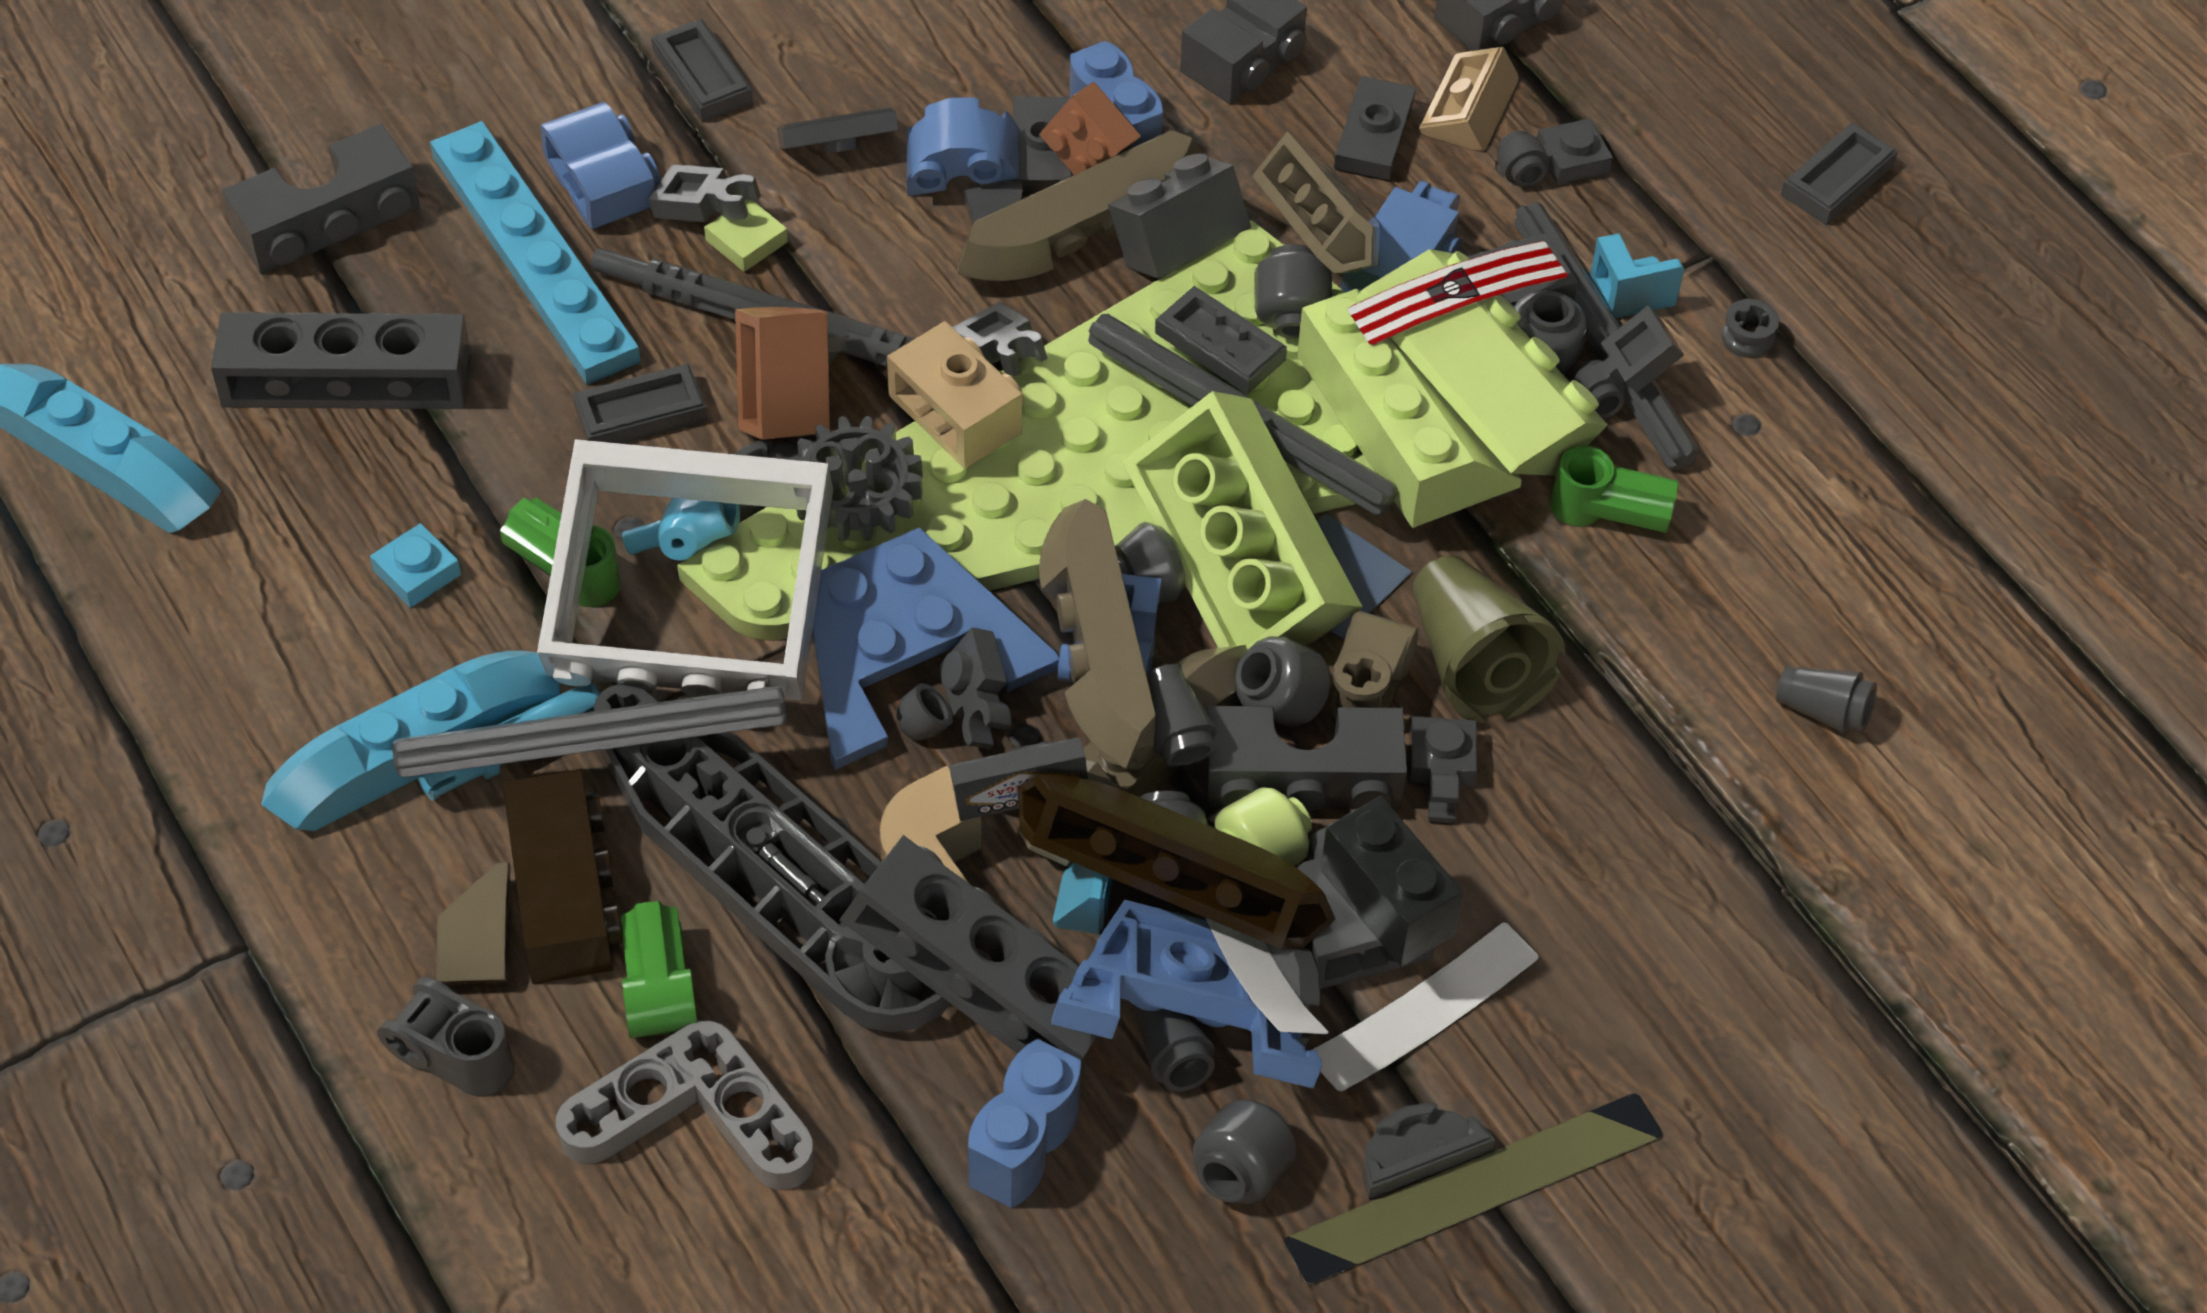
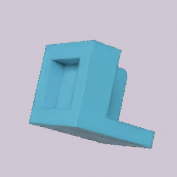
[1590,233,1684,318]

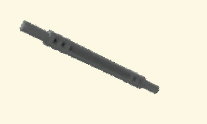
[591,248,916,367]

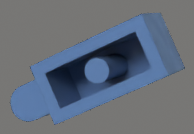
[1341,180,1462,292]

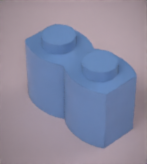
[1069,41,1163,149]
[540,102,660,229]
[968,1039,1081,1209]

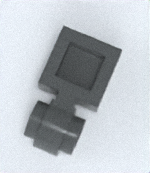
[1497,118,1613,188]
[1572,306,1684,419]

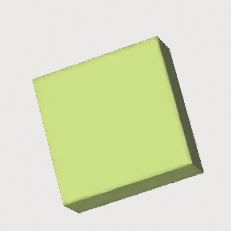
[704,200,788,272]

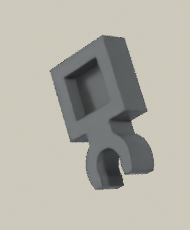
[648,164,761,222]
[952,302,1048,376]
[939,628,1011,749]

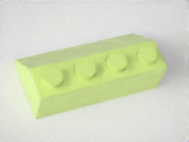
[1356,249,1608,476]
[1297,289,1522,528]
[1122,391,1363,650]

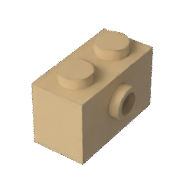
[887,321,1024,469]

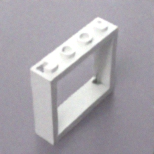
[537,439,833,701]

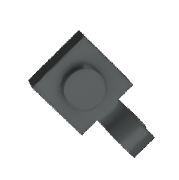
[1409,716,1476,823]

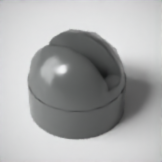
[896,683,953,741]

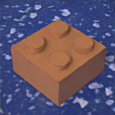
[1039,81,1141,175]

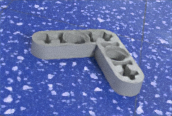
[556,1021,814,1190]

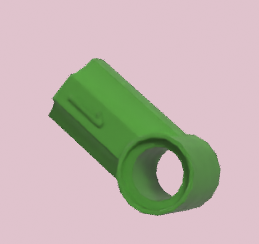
[1549,445,1679,533]
[500,497,621,608]
[620,901,697,1039]

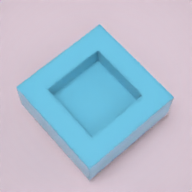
[370,523,461,608]

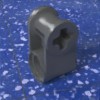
[377,977,514,1096]

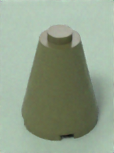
[1412,556,1565,723]

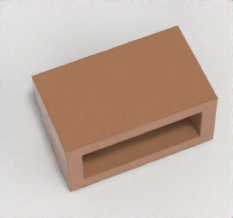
[735,307,830,440]

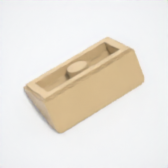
[1419,47,1519,151]

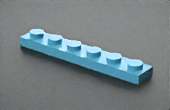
[430,121,641,385]

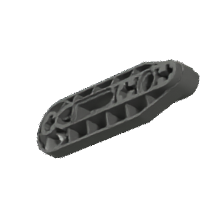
[594,684,951,1033]

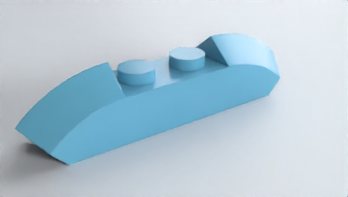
[0,364,221,533]
[261,651,560,831]

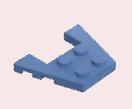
[812,528,1059,770]
[1051,900,1322,1089]

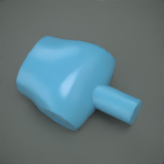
[622,498,740,561]

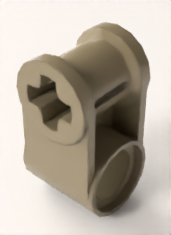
[1330,610,1419,725]

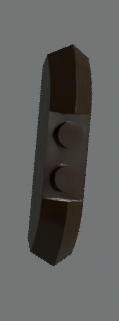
[1017,774,1335,949]

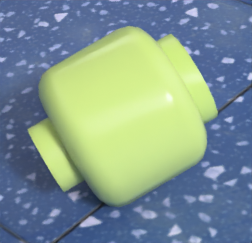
[1214,787,1312,867]

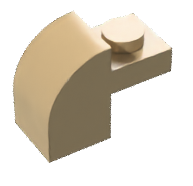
[880,766,981,883]

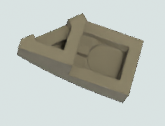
[436,862,511,986]

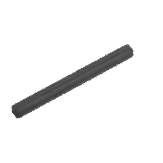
[1514,202,1698,471]
[1088,314,1397,515]
[392,686,787,777]

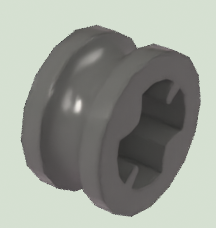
[1722,299,1779,358]

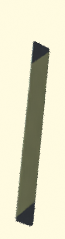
[1284,1093,1662,1284]

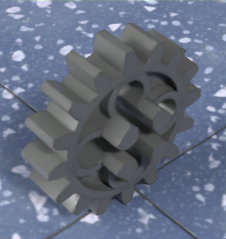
[788,416,923,542]

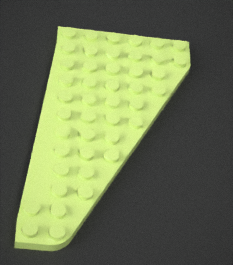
[677,220,1374,640]

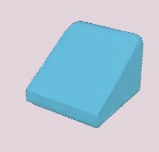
[1053,863,1114,934]

